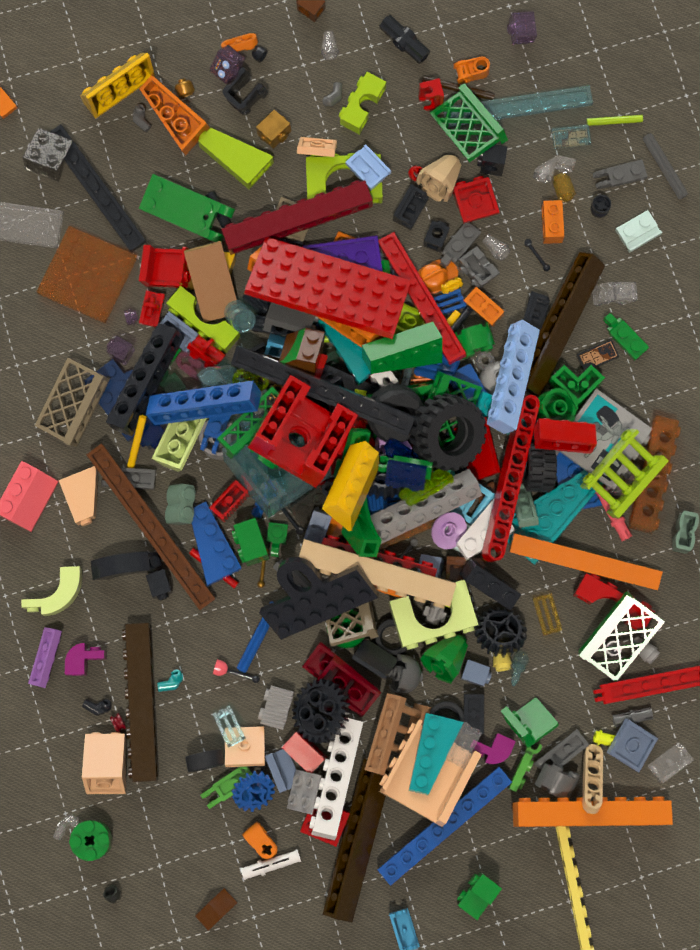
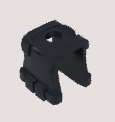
[222,67,269,115]

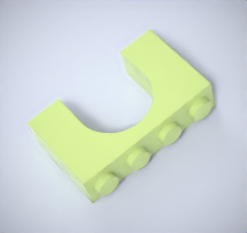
[389,580,478,650]

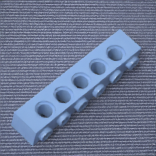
[487,320,540,434]

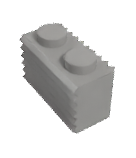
[258,685,294,730]

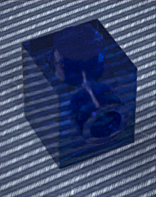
[140,421,165,450]

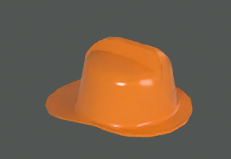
[418,259,458,295]

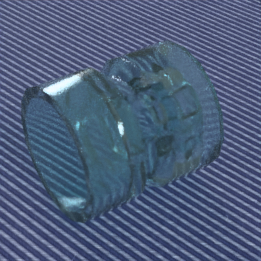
[224,300,256,333]

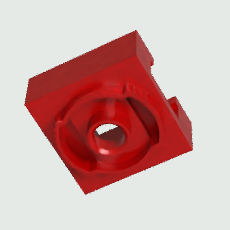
[248,375,358,488]

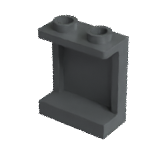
[263,302,319,332]

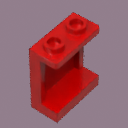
[139,245,191,288]

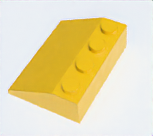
[80,53,155,119]

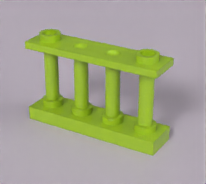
[580,429,668,519]

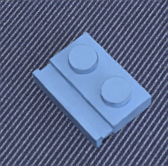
[346,144,391,191]

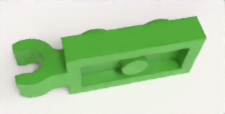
[507,744,542,792]

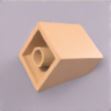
[82,732,127,794]

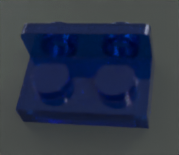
[385,460,428,491]

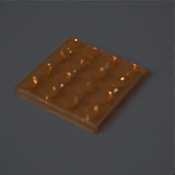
[37,226,138,324]

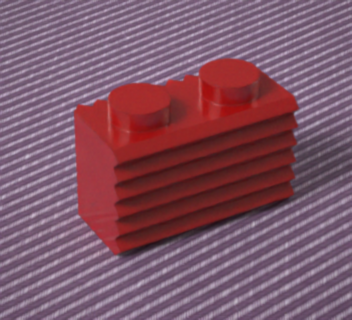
[209,480,250,522]

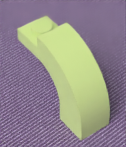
[21,566,82,616]

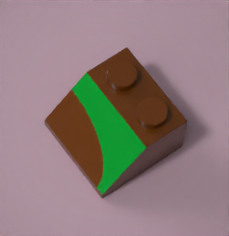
[279,328,325,376]

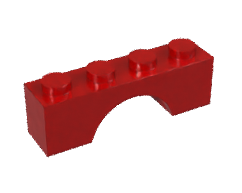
[573,573,655,633]

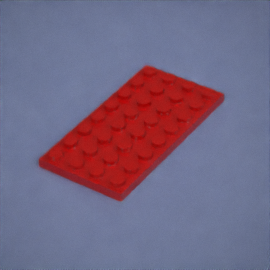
[244,237,411,339]

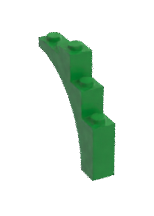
[333,428,382,557]

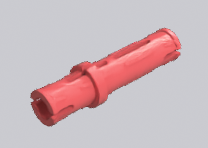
[596,485,633,542]

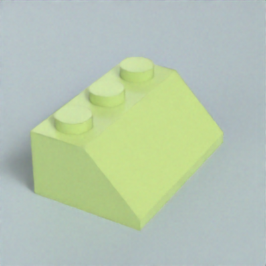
[152,418,207,472]

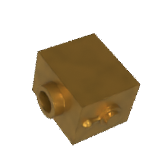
[256,110,291,149]

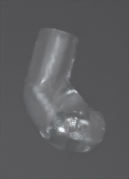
[53,814,79,840]

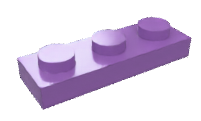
[28,627,62,688]

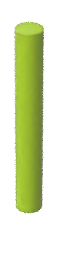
[586,115,643,126]

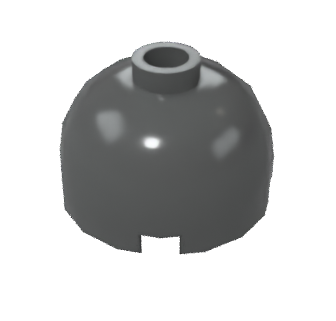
[388,654,423,694]

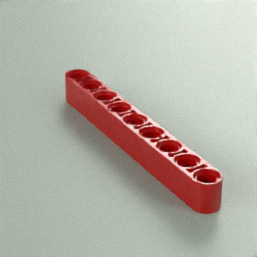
[482,395,540,562]

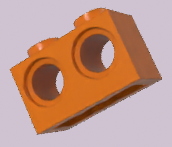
[541,200,564,244]

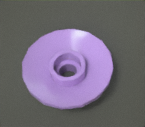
[431,512,467,549]

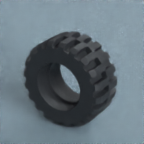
[410,394,487,471]

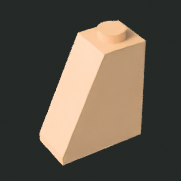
[59,466,99,526]

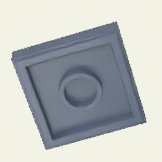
[606,718,658,772]

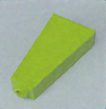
[198,128,274,189]

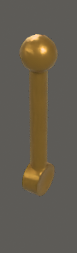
[257,548,269,588]

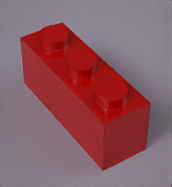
[534,418,597,454]

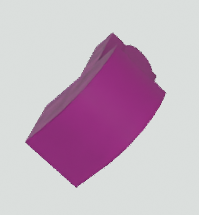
[65,643,107,676]
[469,733,516,764]

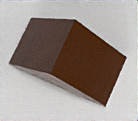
[195,888,238,931]

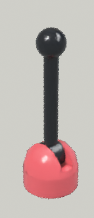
[213,659,260,683]

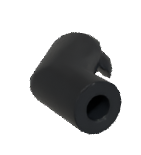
[82,699,111,716]

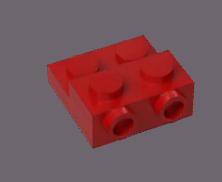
[453,176,500,224]

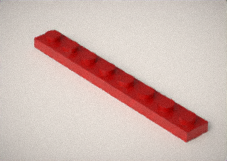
[378,232,466,365]

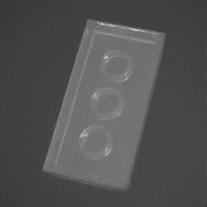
[0,202,64,248]

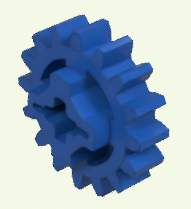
[232,771,275,812]

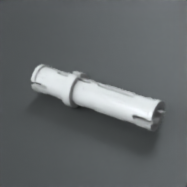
[241,850,301,880]

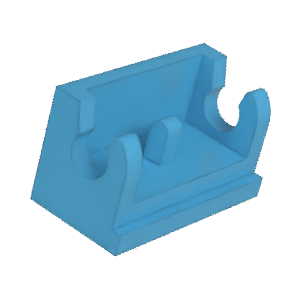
[389,908,420,950]

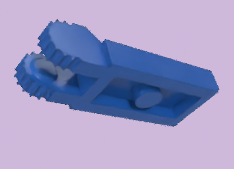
[200,415,232,455]

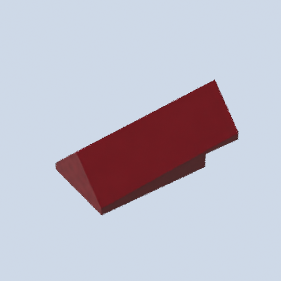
[302,642,381,717]

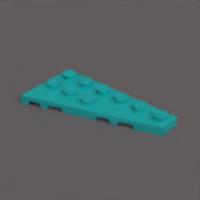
[507,470,604,565]

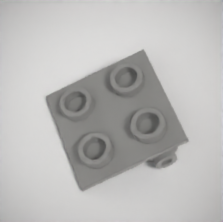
[287,770,321,815]

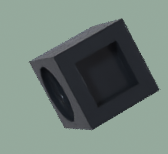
[423,221,450,253]
[146,569,173,601]

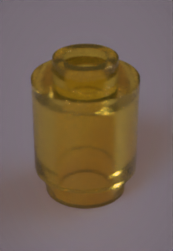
[552,173,576,202]

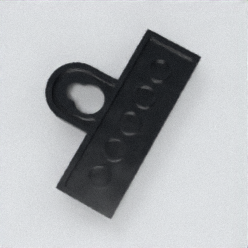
[259,557,379,640]

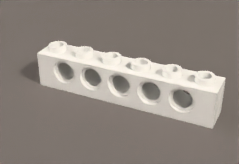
[309,718,363,840]

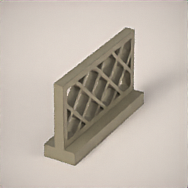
[35,358,110,447]
[322,573,378,646]

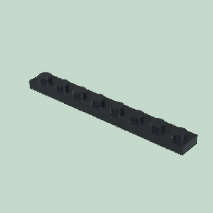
[46,124,147,253]

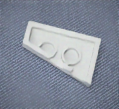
[456,499,515,561]

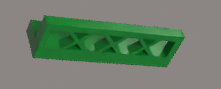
[217,387,279,459]

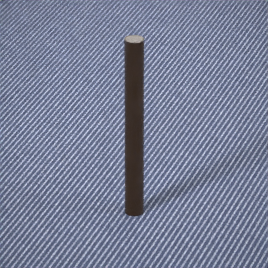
[422,76,495,101]

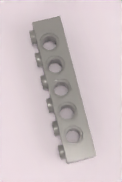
[371,469,482,544]

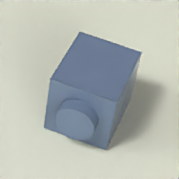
[461,660,492,687]

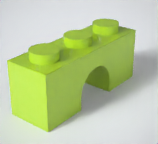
[339,72,387,135]

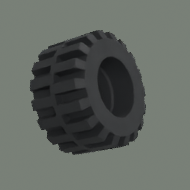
[522,443,557,492]

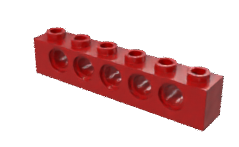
[321,535,437,577]

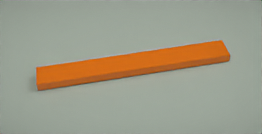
[509,533,663,590]

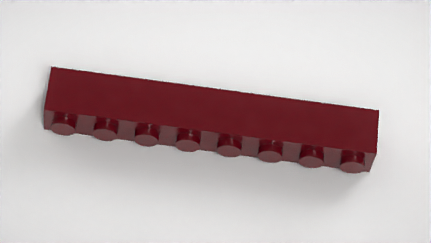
[222,180,373,255]

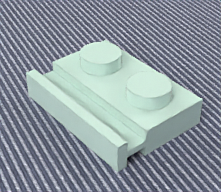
[615,210,662,253]

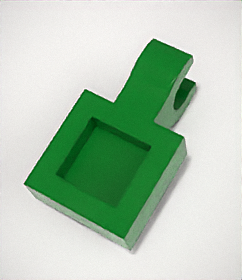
[267,522,288,557]

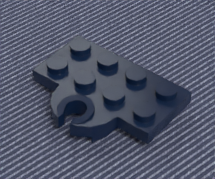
[84,359,156,442]

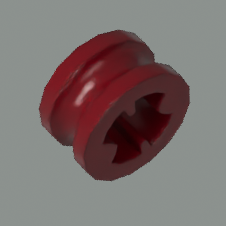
[110,713,127,732]

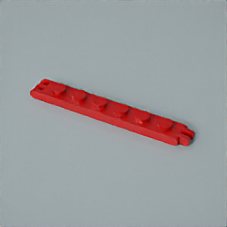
[593,666,700,704]

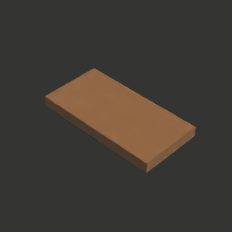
[184,241,240,322]

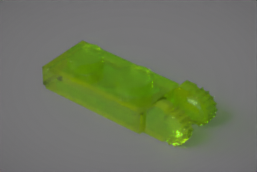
[399,469,454,506]

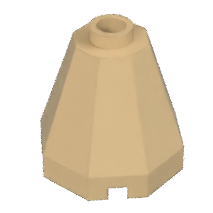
[416,155,461,202]

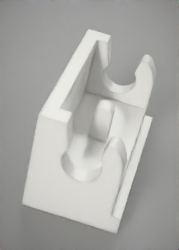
[370,371,399,388]

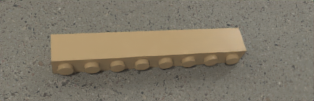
[299,539,456,609]

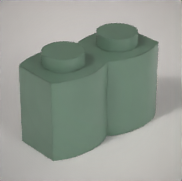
[165,484,195,525]
[672,510,699,554]

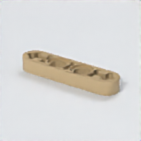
[582,744,603,814]

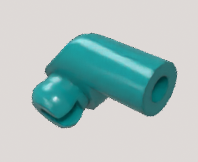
[157,669,183,692]

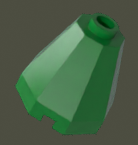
[420,634,468,684]

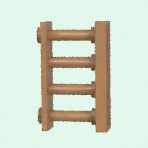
[365,693,431,776]

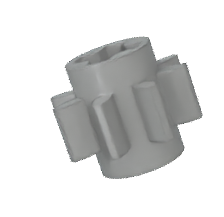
[422,603,447,626]

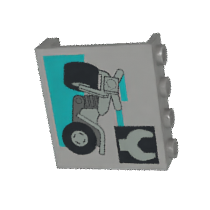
[555,388,652,491]

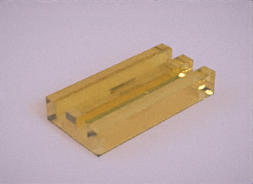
[533,593,562,636]

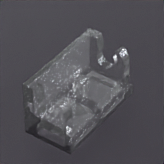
[446,722,482,769]
[647,743,694,784]

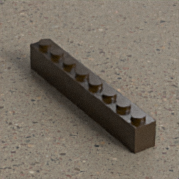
[525,252,605,397]
[122,623,158,782]
[322,759,390,923]

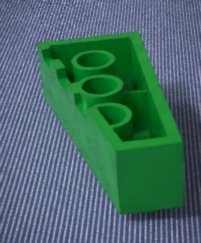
[362,322,443,374]

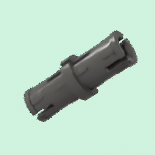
[612,707,653,728]

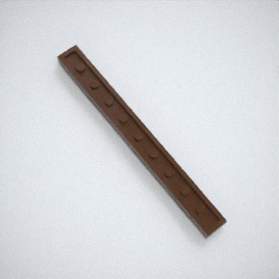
[86,443,216,610]

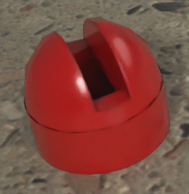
[408,166,423,181]

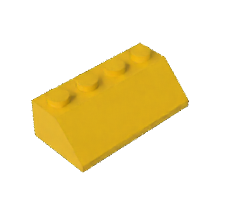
[322,441,379,531]

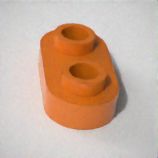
[221,33,258,56]

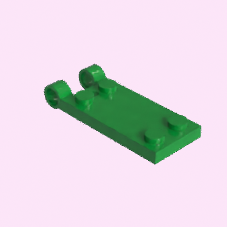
[139,174,235,243]

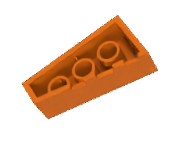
[139,75,210,156]

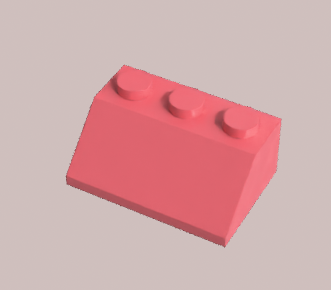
[0,461,59,532]

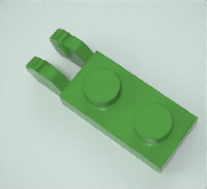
[200,767,252,809]

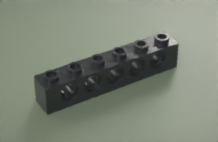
[106,323,184,436]

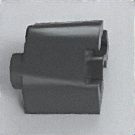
[459,246,500,288]
[535,763,580,800]

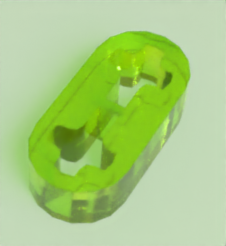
[232,369,269,390]

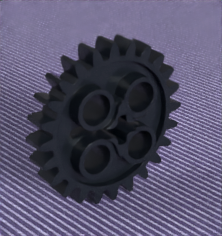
[292,679,351,744]

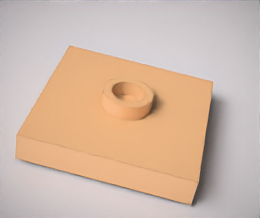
[297,137,337,157]
[225,726,265,767]

